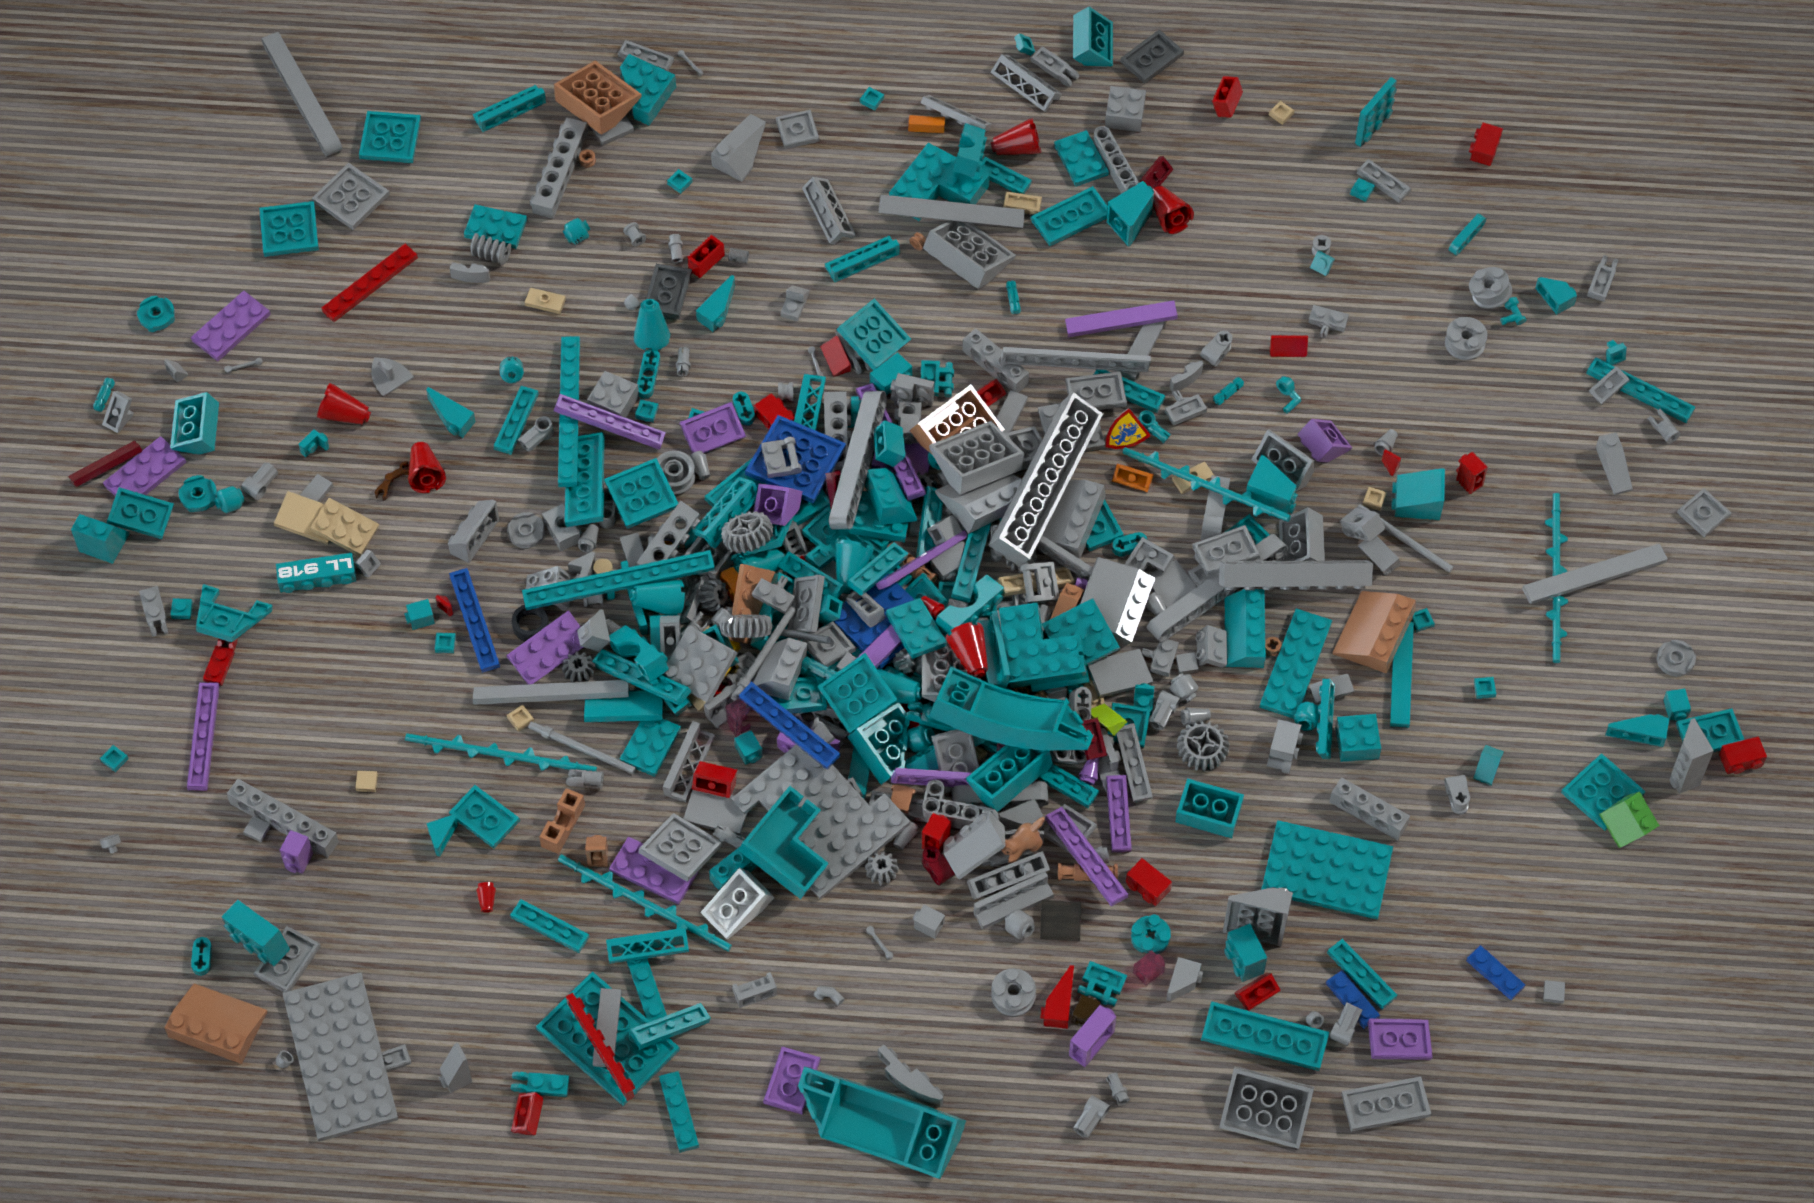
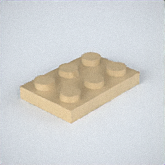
[310,498,379,557]

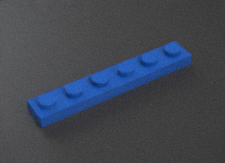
[449,568,500,673]
[739,681,840,770]

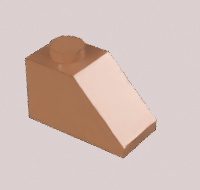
[1050,583,1085,619]
[585,835,608,867]

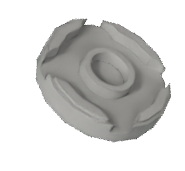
[507,512,545,548]
[1657,640,1696,677]

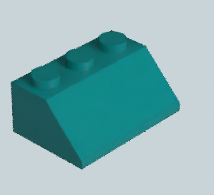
[1073,7,1113,67]
[170,392,219,455]
[865,468,917,525]

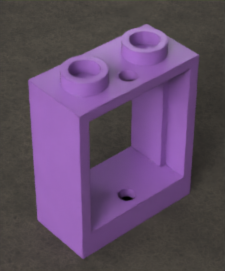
[1069,1005,1116,1067]

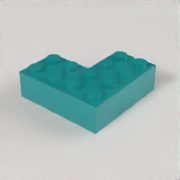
[889,142,989,221]
[999,603,1087,688]
[738,786,829,899]

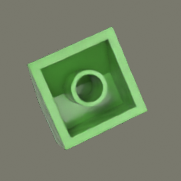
[1599,791,1659,848]

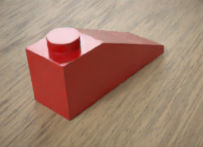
[1040,965,1074,1029]

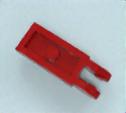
[203,638,238,686]

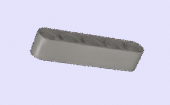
[1094,126,1139,194]
[951,782,1049,809]

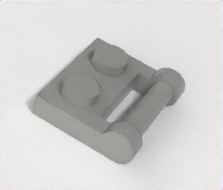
[761,437,802,478]
[1020,562,1059,604]

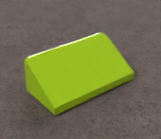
[1091,704,1127,736]

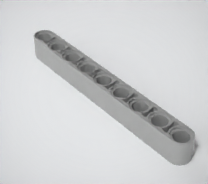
[261,32,343,157]
[829,391,887,529]
[1147,534,1288,642]

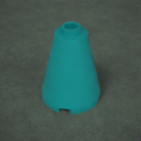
[633,299,670,351]
[836,539,874,594]
[731,549,785,574]
[629,579,685,616]
[877,669,923,706]

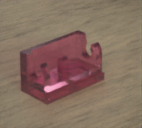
[725,698,751,737]

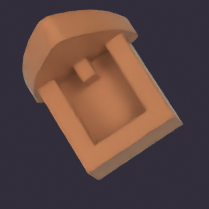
[891,785,916,814]

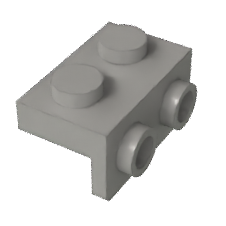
[1196,625,1227,668]
[704,683,747,728]

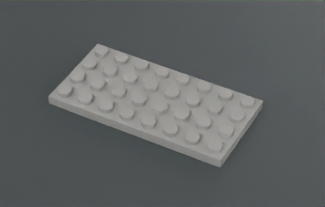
[283,972,398,1142]

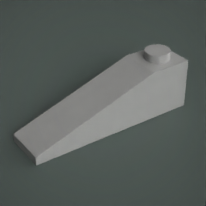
[711,114,766,182]

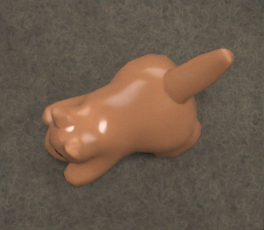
[1001,817,1045,863]

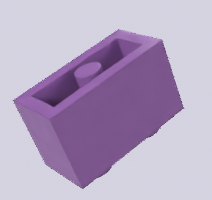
[280,830,313,874]

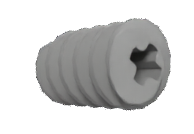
[470,233,511,265]

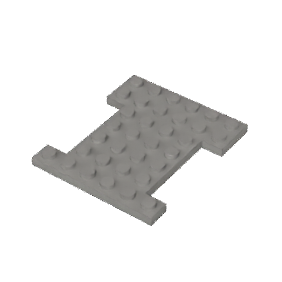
[731,723,911,900]

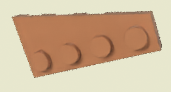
[728,564,775,644]

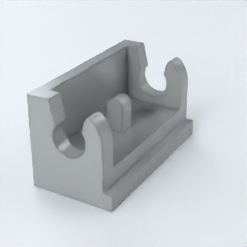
[1358,536,1400,576]
[732,972,777,1008]

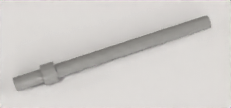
[1357,504,1453,573]
[731,606,796,702]
[528,721,636,775]

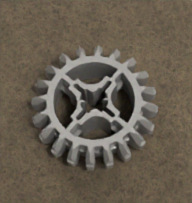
[721,511,773,553]
[720,614,772,638]
[1177,720,1230,771]

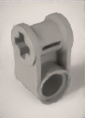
[1200,330,1233,367]
[1444,775,1470,814]

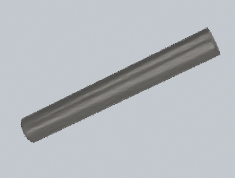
[780,629,831,644]

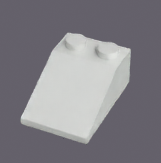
[701,868,775,939]

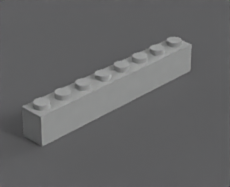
[1219,560,1373,590]

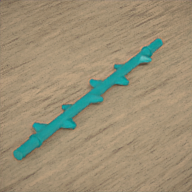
[1122,447,1291,522]
[1545,493,1568,663]
[405,733,597,772]
[558,854,732,952]

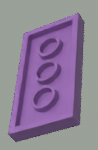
[191,291,271,362]
[103,436,186,496]
[506,610,583,684]
[609,837,698,905]

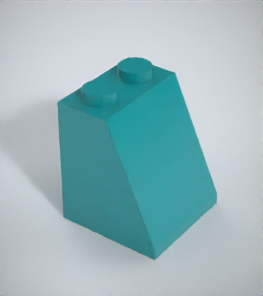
[1106,181,1154,247]
[1246,455,1298,514]
[1391,468,1445,520]
[71,514,130,564]

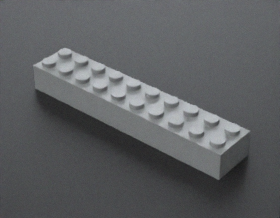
[989,392,1103,566]

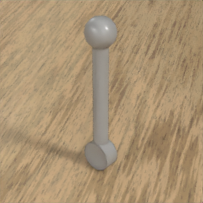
[678,50,703,76]
[808,346,824,376]
[224,358,263,374]
[866,926,893,960]

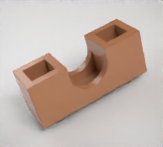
[539,788,585,854]

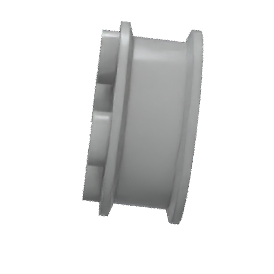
[1469,267,1512,309]
[1445,317,1487,360]
[657,451,695,495]
[991,968,1036,1016]

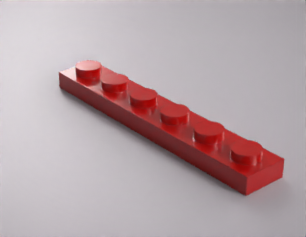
[321,243,418,322]
[566,993,635,1101]

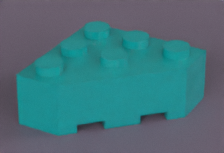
[620,54,676,126]
[848,702,910,785]

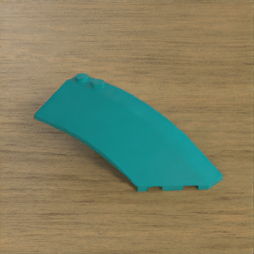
[929,667,1093,751]
[798,1066,966,1179]

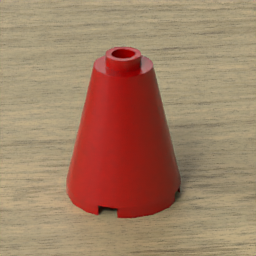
[990,118,1042,155]
[1153,186,1194,234]
[317,383,371,425]
[408,442,446,494]
[946,622,988,678]

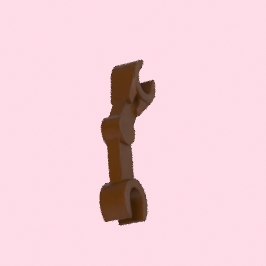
[375,461,409,501]

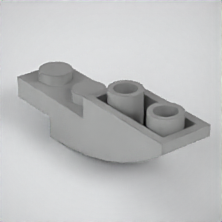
[878,1045,944,1107]

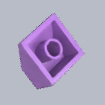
[1297,419,1352,462]
[754,484,803,526]

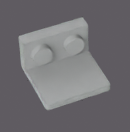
[526,566,571,611]

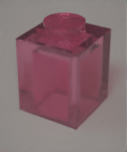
[1133,950,1165,986]

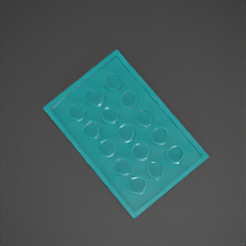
[1261,820,1394,920]
[536,971,680,1106]

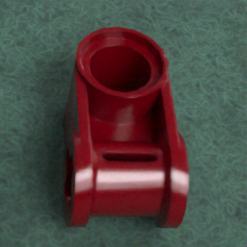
[922,846,955,886]

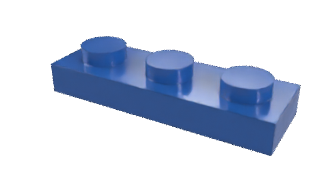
[1466,945,1525,1001]
[1326,970,1380,1029]

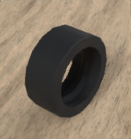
[512,605,549,641]

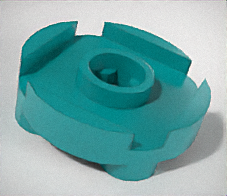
[137,296,175,332]
[179,475,217,513]
[1131,914,1171,955]

